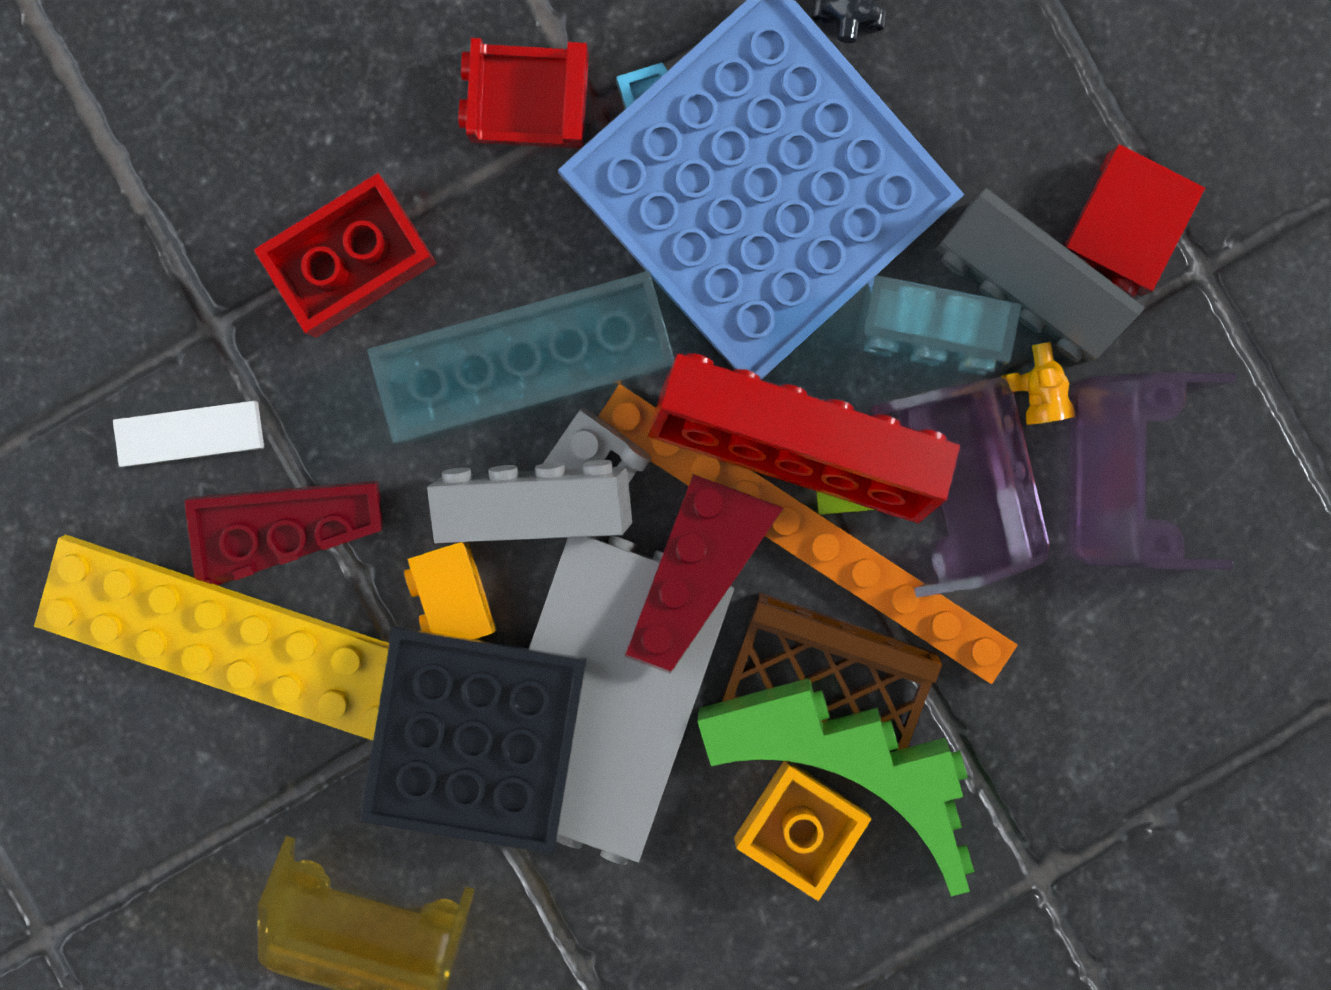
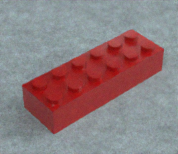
[647,353,960,524]

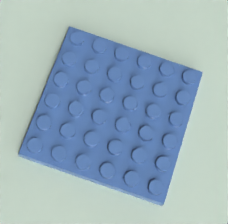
[558,0,964,379]

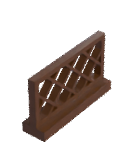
[722,592,942,752]

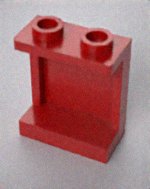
[458,38,589,149]
[1062,144,1205,298]

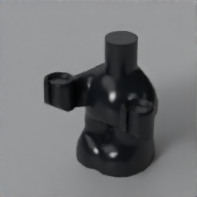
[812,0,886,43]

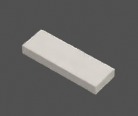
[113,401,264,467]

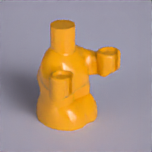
[1001,342,1076,425]

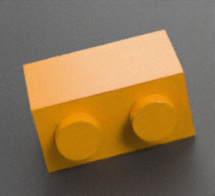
[404,542,497,639]

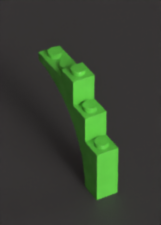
[697,678,975,896]

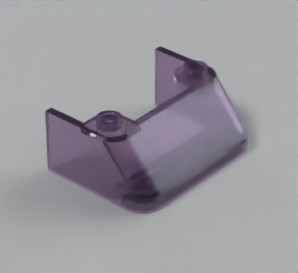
[1069,372,1236,570]
[871,377,1049,598]

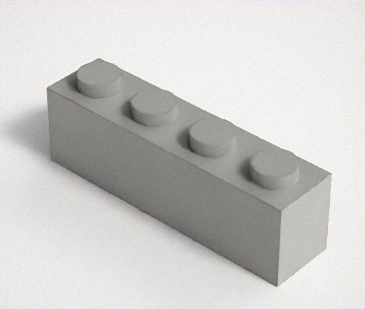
[427,460,632,543]

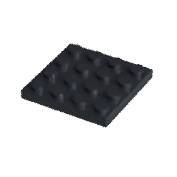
[360,626,587,854]

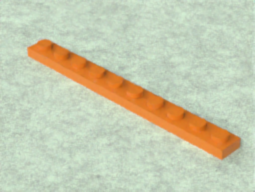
[598,384,1018,684]

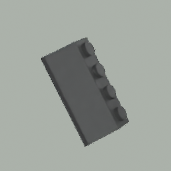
[936,188,1145,363]

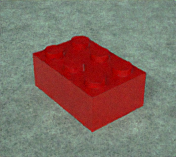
[254,173,437,338]

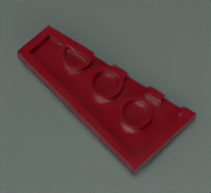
[624,474,784,674]
[184,481,384,585]

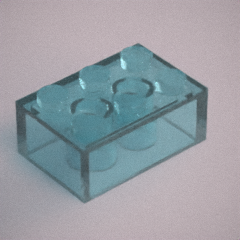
[853,275,1021,376]

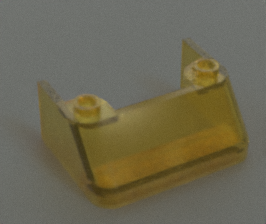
[258,836,475,990]

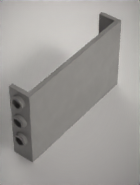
[529,535,734,865]

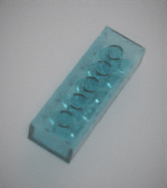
[367,271,674,445]

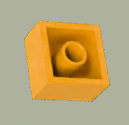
[734,761,871,901]

